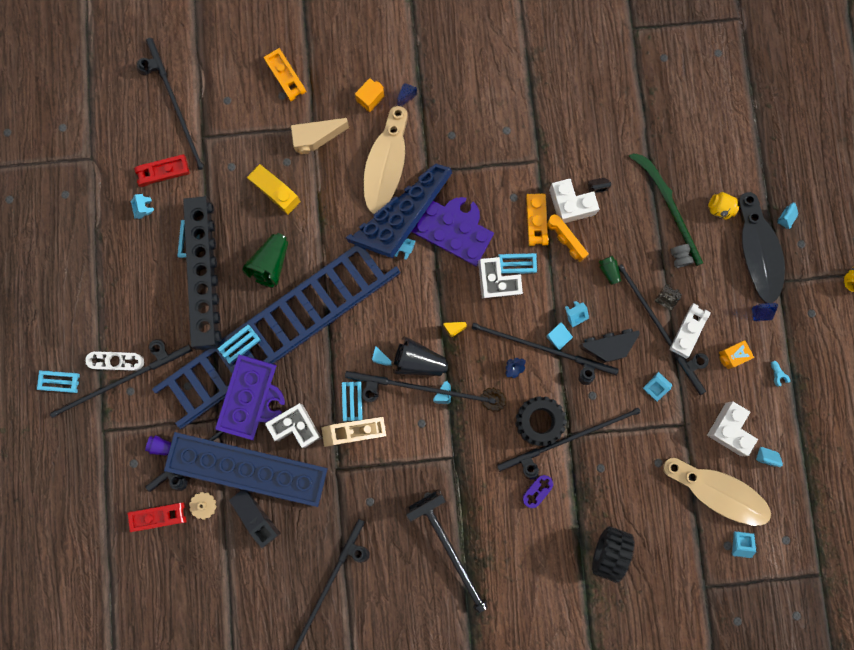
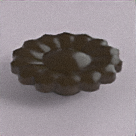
[481,388,506,412]

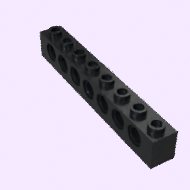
[183,196,222,350]

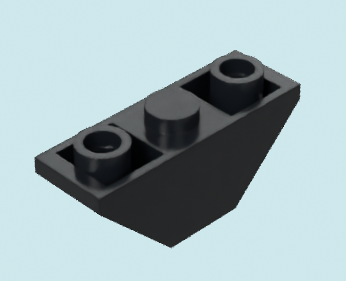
[579,328,640,363]

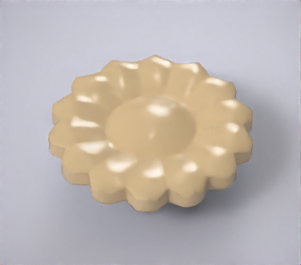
[189,492,217,520]

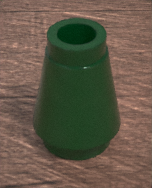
[599,255,621,285]

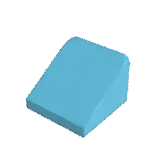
[777,203,798,229]
[546,323,573,350]
[372,346,392,366]
[643,372,672,401]
[433,381,451,404]
[756,447,783,467]
[732,531,756,558]

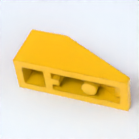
[247,164,300,215]

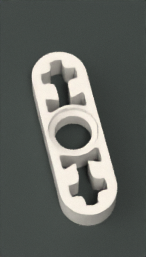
[86,352,144,371]

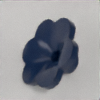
[505,358,526,378]

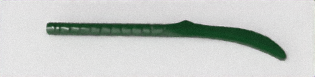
[629,154,703,266]

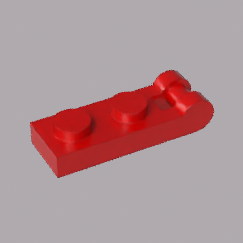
[134,154,190,187]
[128,502,186,532]

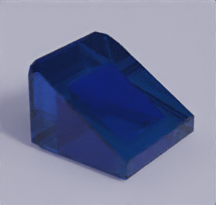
[397,83,417,107]
[752,303,778,321]

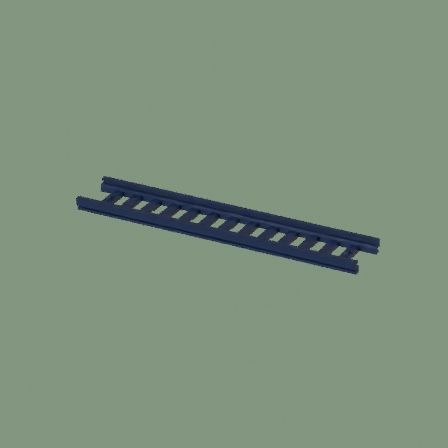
[152,245,401,429]

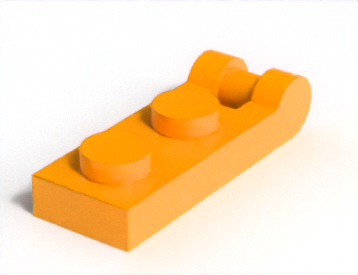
[264,48,306,101]
[526,194,548,246]
[547,215,589,262]

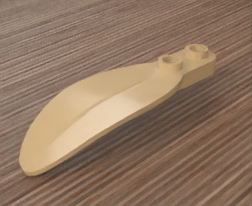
[364,106,408,214]
[663,458,771,525]

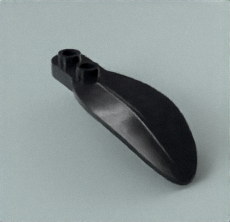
[738,192,785,303]

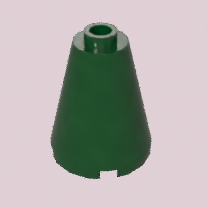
[242,233,289,288]

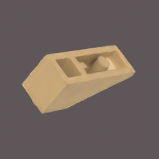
[291,118,349,154]
[321,417,386,447]

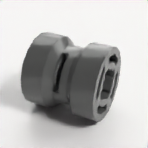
[670,244,694,268]

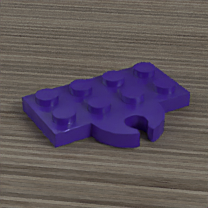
[411,197,494,267]
[215,354,285,440]

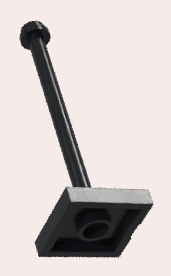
[405,489,488,613]

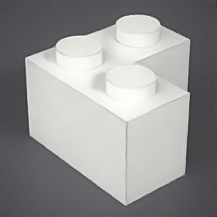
[549,179,599,223]
[478,257,523,298]
[707,402,758,456]
[265,403,322,448]

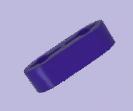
[522,475,553,508]

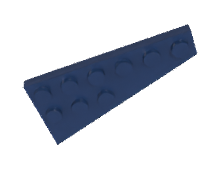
[346,163,453,258]

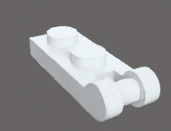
[669,303,711,359]

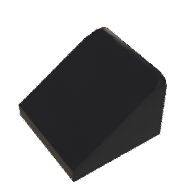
[587,178,612,193]

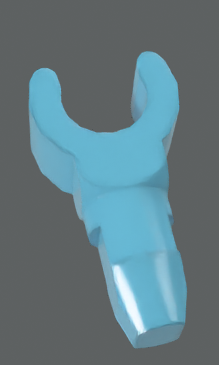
[771,361,790,387]

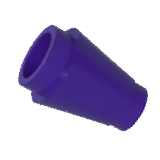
[145,435,171,456]

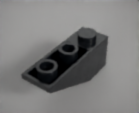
[229,489,281,549]

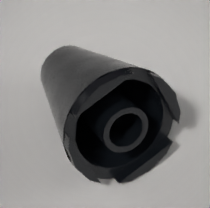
[393,336,448,376]

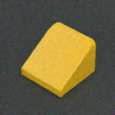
[443,322,467,337]

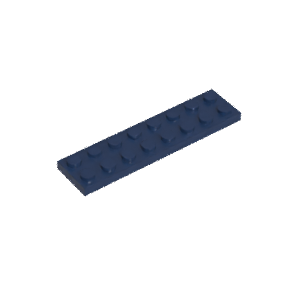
[164,432,328,507]

